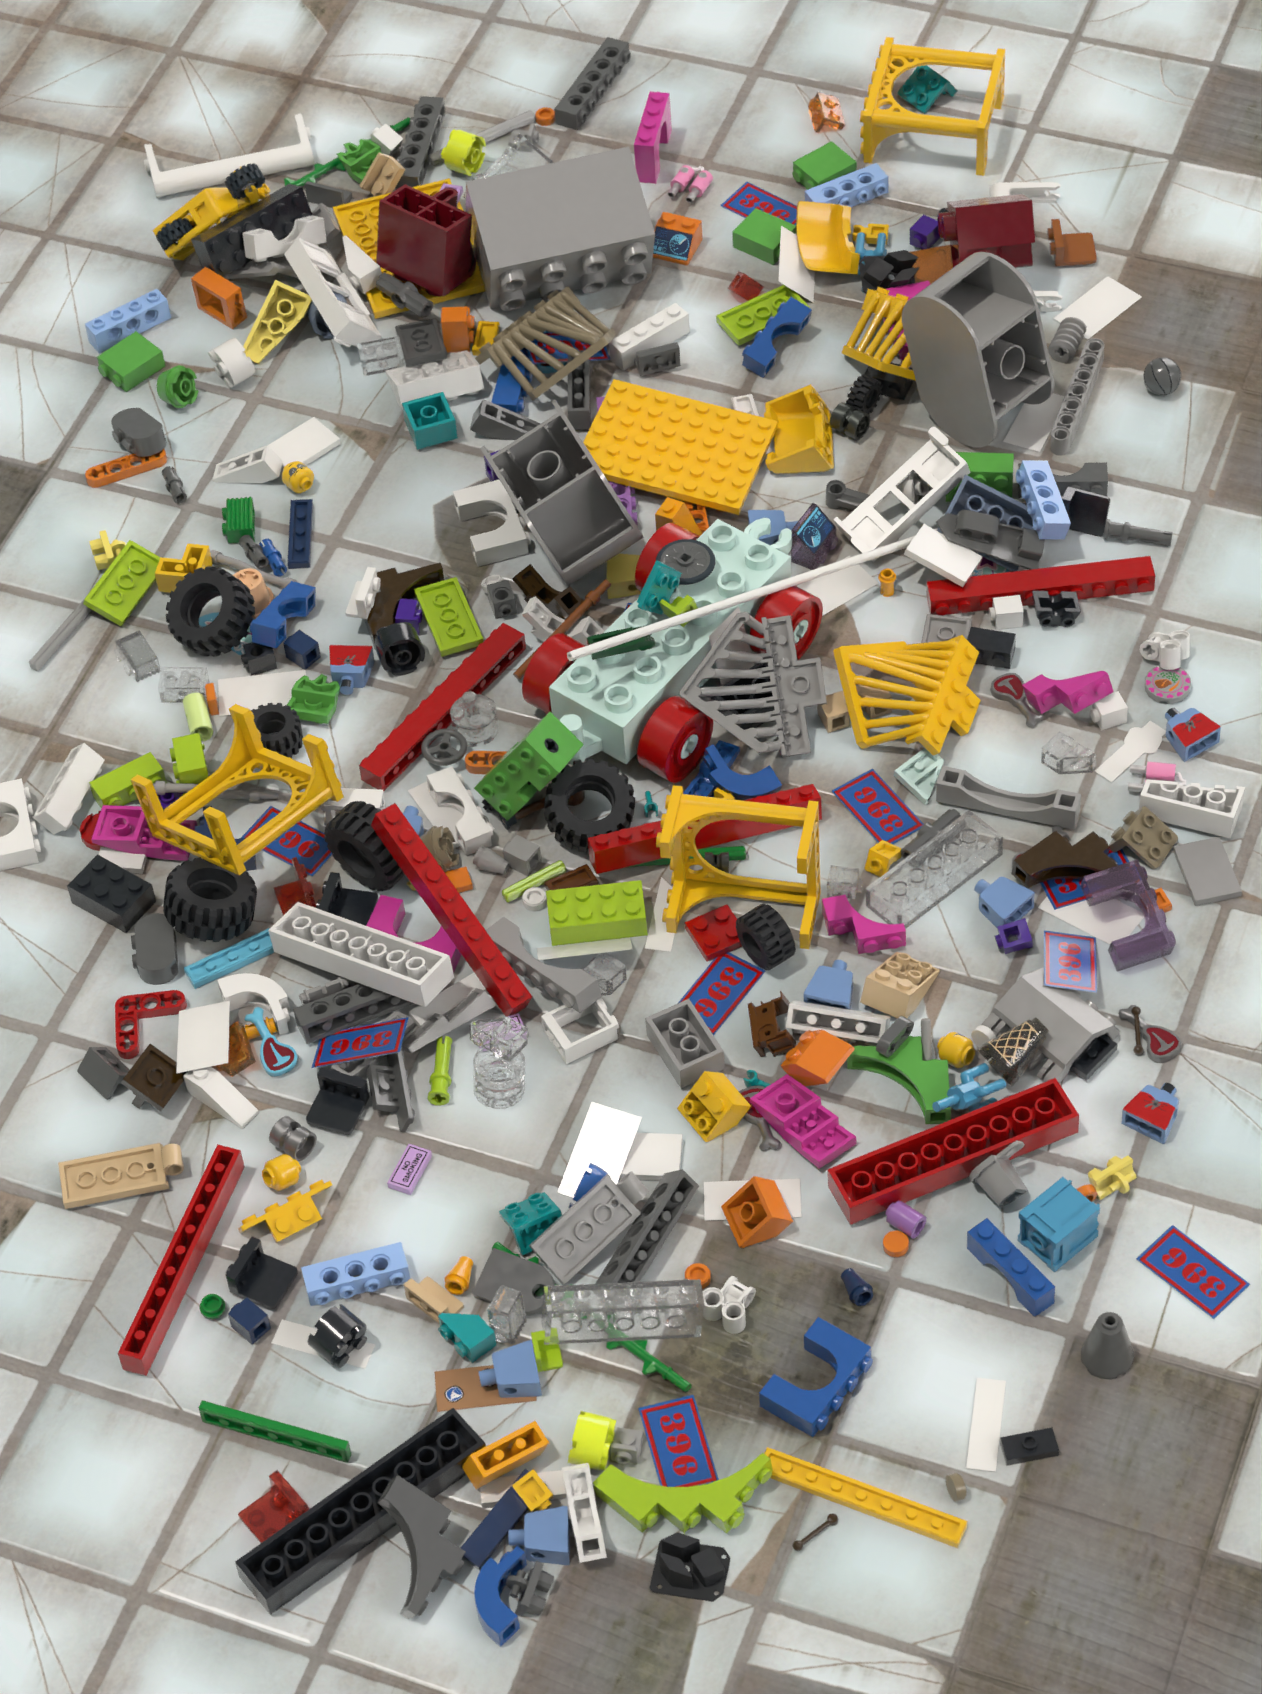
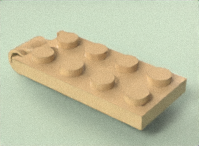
[58,1143,184,1209]

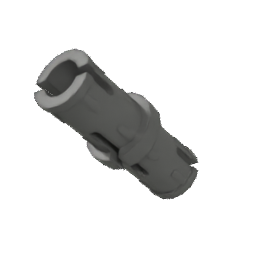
[162,466,187,504]
[239,535,269,569]

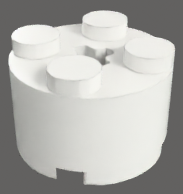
[208,337,256,389]

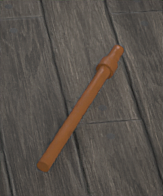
[513,579,611,680]

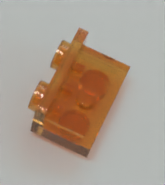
[808,92,845,133]
[216,1021,256,1077]

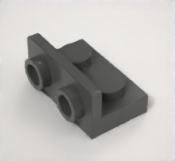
[634,342,681,376]

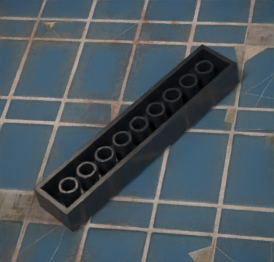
[235,1407,486,1615]

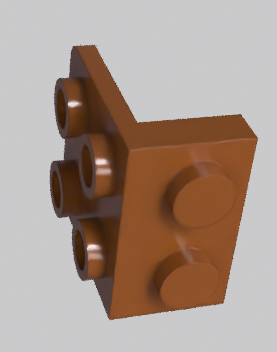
[1047,219,1097,266]

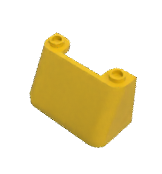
[764,384,834,474]

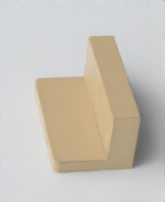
[404,1276,464,1323]

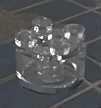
[450,691,498,747]

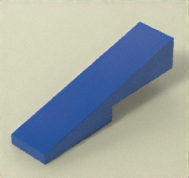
[683,740,740,797]

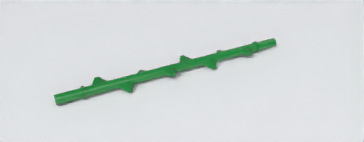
[284,117,410,187]
[492,1241,692,1393]

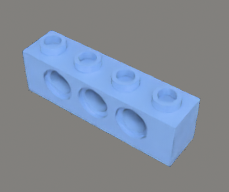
[805,163,889,207]
[85,289,171,353]
[1016,460,1071,539]
[301,1242,410,1306]

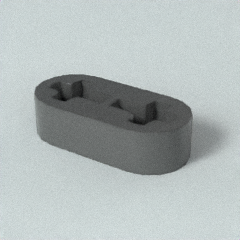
[876,1016,914,1057]

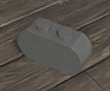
[111,408,167,457]
[131,913,179,985]

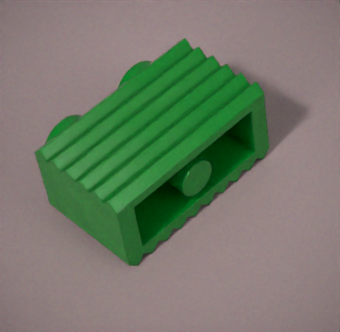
[222,497,255,543]

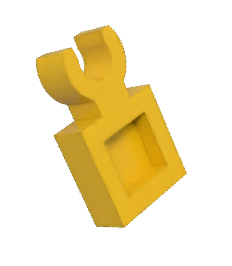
[852,224,889,245]

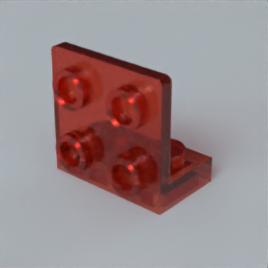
[274,857,316,916]
[238,1470,309,1544]

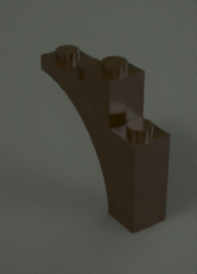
[364,562,444,649]
[1011,831,1136,901]

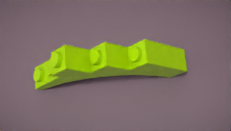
[592,1453,773,1534]

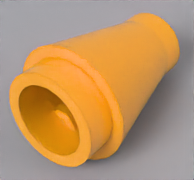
[444,1256,474,1295]

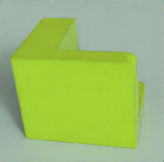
[659,594,698,628]
[531,1328,563,1372]

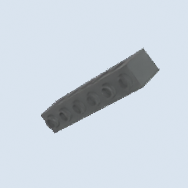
[554,37,631,130]
[396,96,446,190]
[293,984,442,1044]
[591,1169,699,1307]

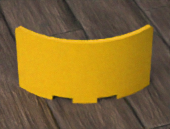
[796,201,860,274]

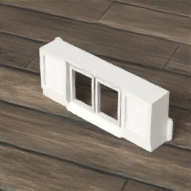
[284,238,382,352]
[834,427,970,563]

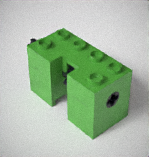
[474,712,584,821]

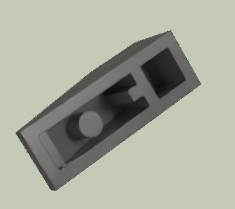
[470,399,541,440]

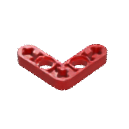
[115,990,187,1059]

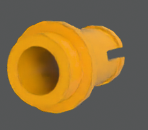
[878,568,896,597]
[245,1017,277,1040]

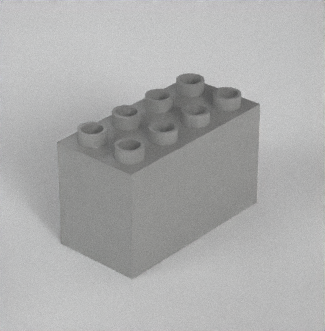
[466,147,655,311]

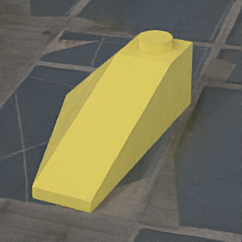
[243,280,312,364]

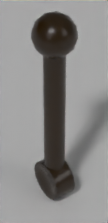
[1131,1006,1144,1056]
[792,1513,838,1551]

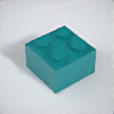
[402,392,458,450]

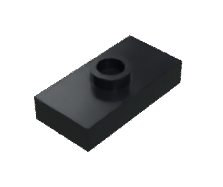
[1070,1034,1118,1080]
[1000,1427,1059,1466]

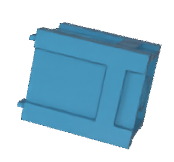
[1017,1177,1100,1272]

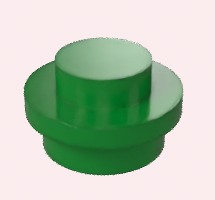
[200,1294,226,1319]

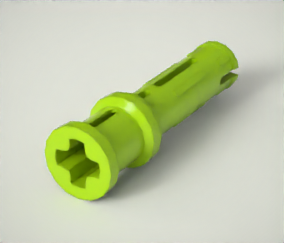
[427,1036,452,1106]

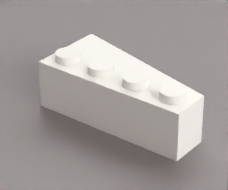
[1139,780,1245,839]

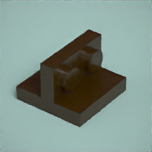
[121,1044,188,1111]

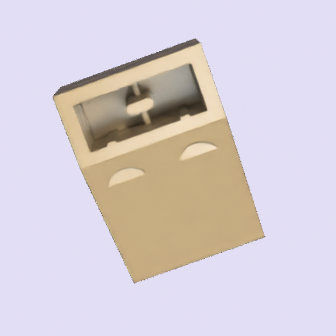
[860,952,940,1018]

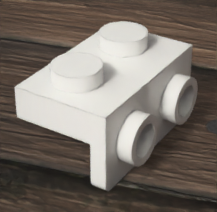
[346,567,380,619]

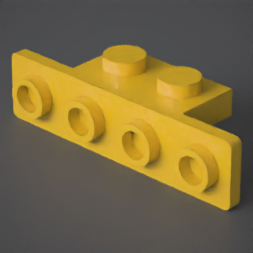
[238,1180,332,1243]

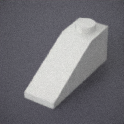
[342,235,382,294]
[212,445,283,484]
[184,1067,259,1129]

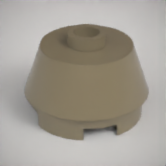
[420,826,459,871]

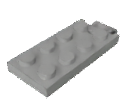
[529,1171,649,1285]

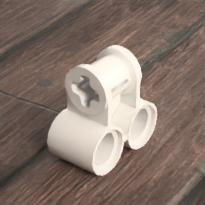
[1140,630,1190,670]
[701,1276,756,1334]

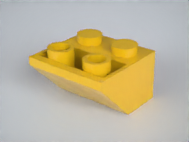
[677,1071,751,1142]

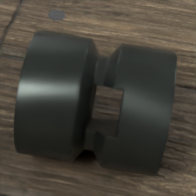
[830,402,871,440]

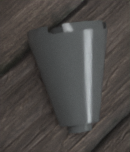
[1081,1312,1134,1380]

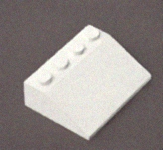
[386,350,484,410]

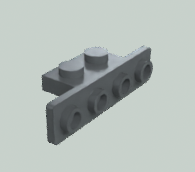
[367,1049,415,1132]

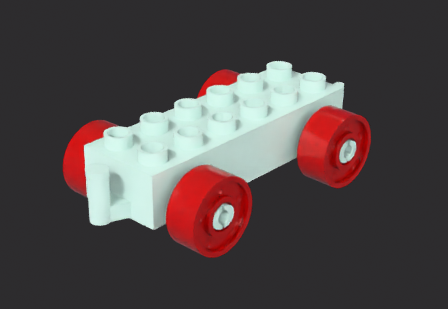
[522,518,823,783]

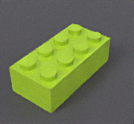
[546,880,648,946]

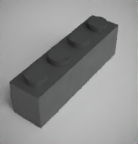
[568,350,591,430]

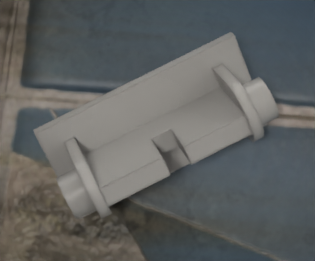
[299,977,349,1005]

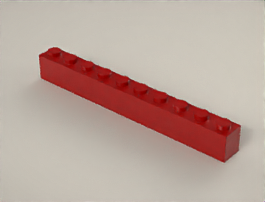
[926,556,1155,616]
[359,623,526,792]
[588,784,822,874]
[371,803,532,1017]
[118,1144,245,1376]

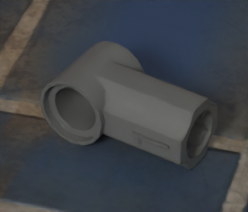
[825,480,870,510]

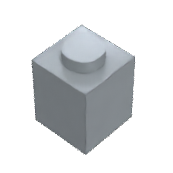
[503,835,542,876]

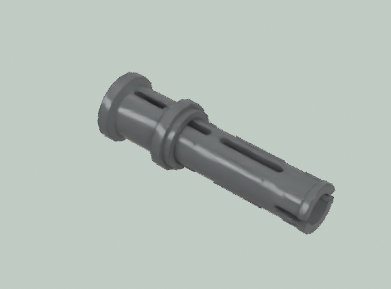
[1103,519,1173,546]

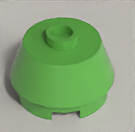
[156,365,198,408]

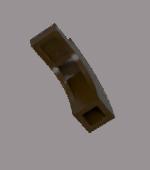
[512,564,583,619]

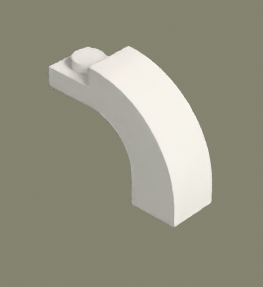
[522,596,604,646]
[217,973,291,1035]
[562,1463,607,1563]

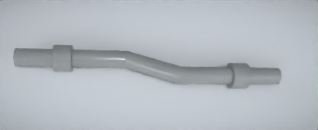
[210,550,298,588]
[153,781,278,801]

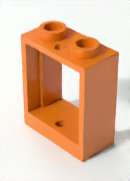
[191,267,247,329]

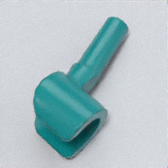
[644,791,658,818]
[743,1070,771,1088]

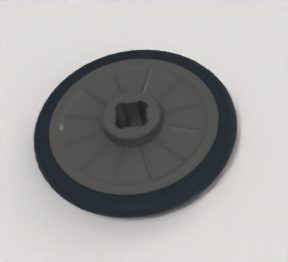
[655,539,716,585]

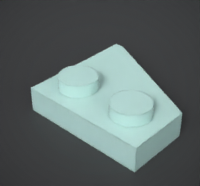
[893,748,944,805]

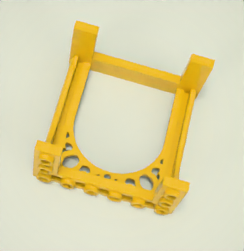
[860,37,1006,176]
[131,704,344,875]
[656,785,821,949]

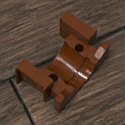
[748,991,797,1057]

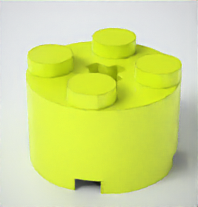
[441,129,486,176]
[568,1411,617,1471]

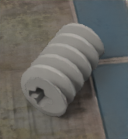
[1048,317,1087,363]

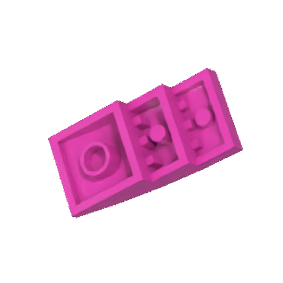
[92,805,198,861]
[750,1074,857,1169]

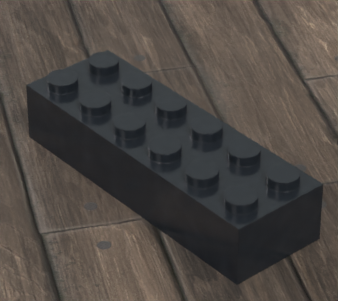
[191,184,313,277]

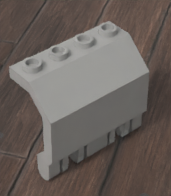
[981,968,1120,1084]

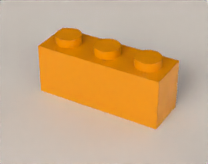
[462,1421,549,1489]

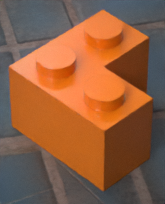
[441,306,475,353]

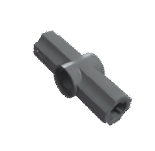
[376,273,434,318]
[901,809,964,866]

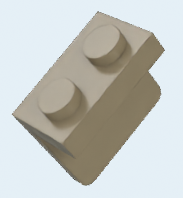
[1109,806,1178,869]

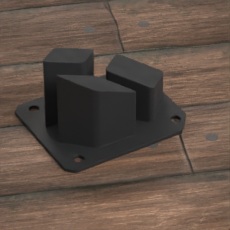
[859,250,920,294]
[650,1533,730,1602]

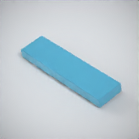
[184,928,274,989]

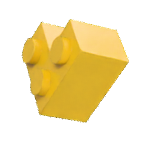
[155,544,213,593]

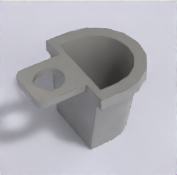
[969,1141,1028,1207]

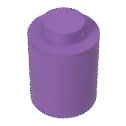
[885,1201,927,1238]

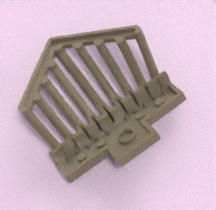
[475,286,617,401]

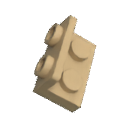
[360,153,406,196]

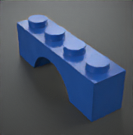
[742,297,812,378]
[250,581,316,648]
[967,1218,1055,1317]

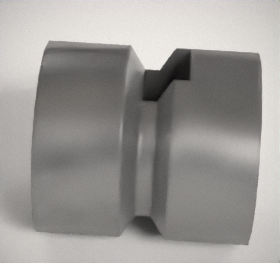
[269,1116,317,1161]

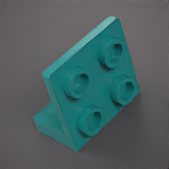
[897,65,958,114]
[637,560,682,615]
[499,1192,562,1255]

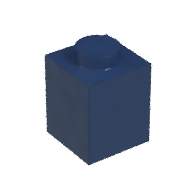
[283,630,321,670]
[228,1297,271,1345]

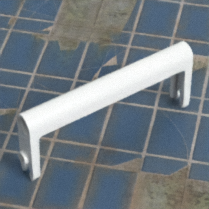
[144,113,314,197]
[989,182,1062,312]

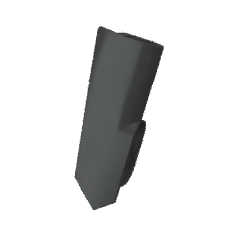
[936,510,1045,570]

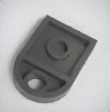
[472,1248,556,1315]

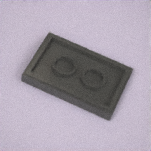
[395,318,448,367]

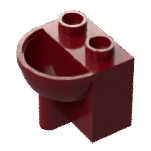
[376,184,476,297]
[938,194,1035,268]

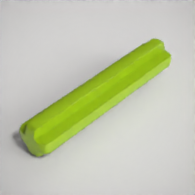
[502,860,566,902]

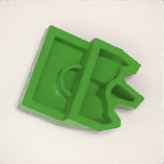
[337,139,383,184]
[287,674,340,724]

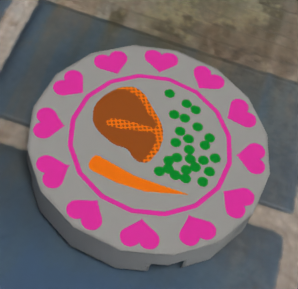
[1145,665,1191,704]

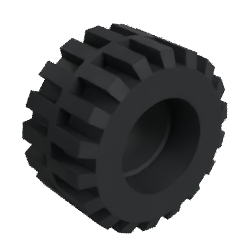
[251,703,303,758]
[736,903,796,971]

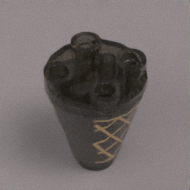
[978,1017,1049,1087]

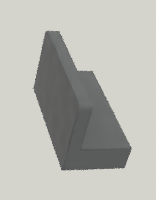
[305,181,352,208]
[77,1047,130,1099]

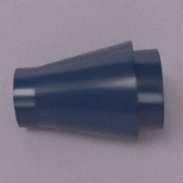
[841,1268,873,1306]

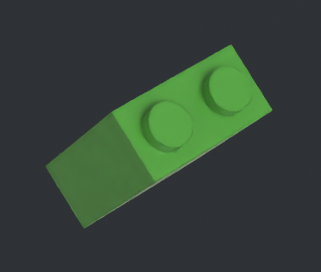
[792,141,857,190]
[732,208,797,265]
[97,331,165,392]

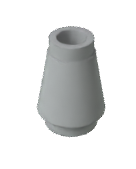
[473,847,510,875]

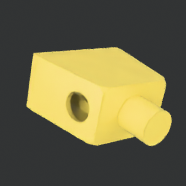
[607,553,641,599]

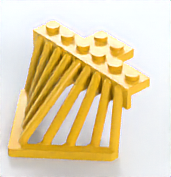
[842,287,916,381]
[833,635,981,755]

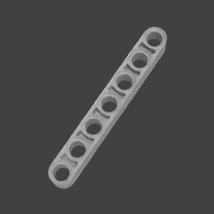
[1050,338,1104,455]

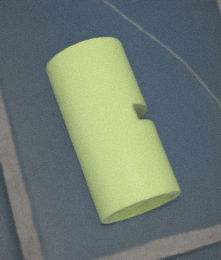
[183,693,213,741]

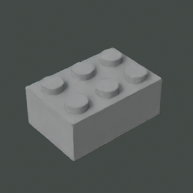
[645,999,725,1088]

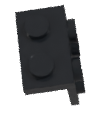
[1061,487,1111,537]
[316,872,379,926]
[306,1067,370,1135]
[226,1236,298,1309]

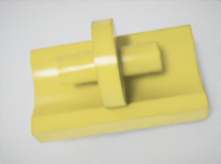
[89,530,126,570]
[1088,1155,1137,1200]

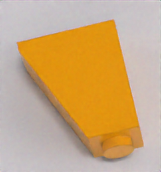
[655,497,702,536]

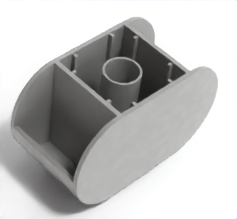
[902,252,1054,447]
[480,400,644,586]

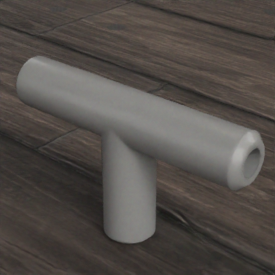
[921,1018,932,1061]

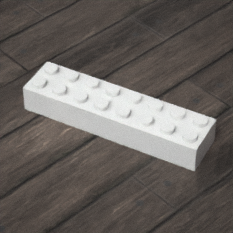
[268,902,454,1007]

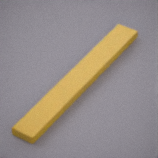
[764,1447,968,1548]

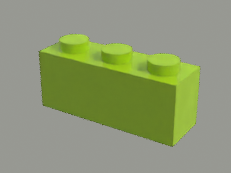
[89,752,167,809]

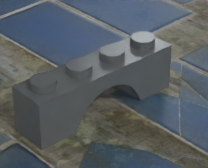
[1018,462,1108,498]

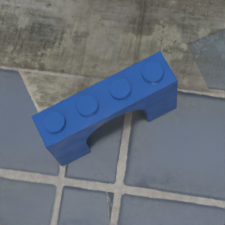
[759,1317,873,1437]

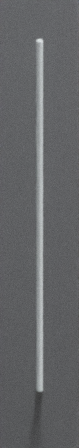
[567,528,938,661]

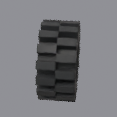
[846,374,882,414]

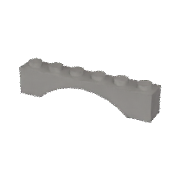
[936,766,1081,830]
[486,917,602,1013]

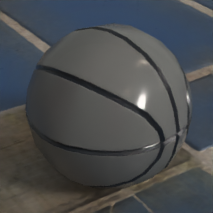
[1143,357,1181,396]

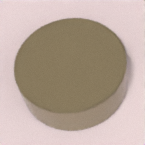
[945,1473,966,1502]

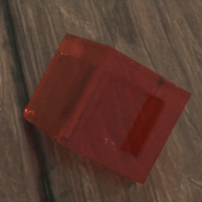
[727,271,764,301]

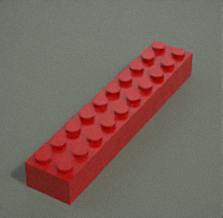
[827,1078,1079,1225]

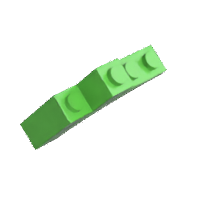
[847,1036,951,1124]

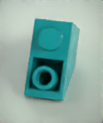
[438,1313,497,1363]

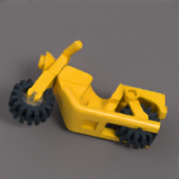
[153,163,270,261]

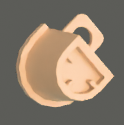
[233,568,274,619]

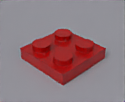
[684,904,742,962]

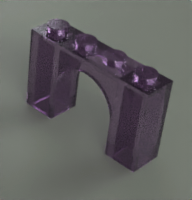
[1080,859,1176,972]

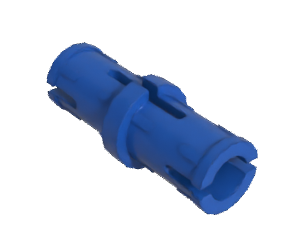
[259,539,287,577]

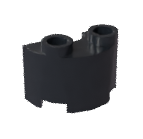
[1032,591,1081,627]

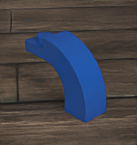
[703,744,782,801]
[474,1546,527,1647]

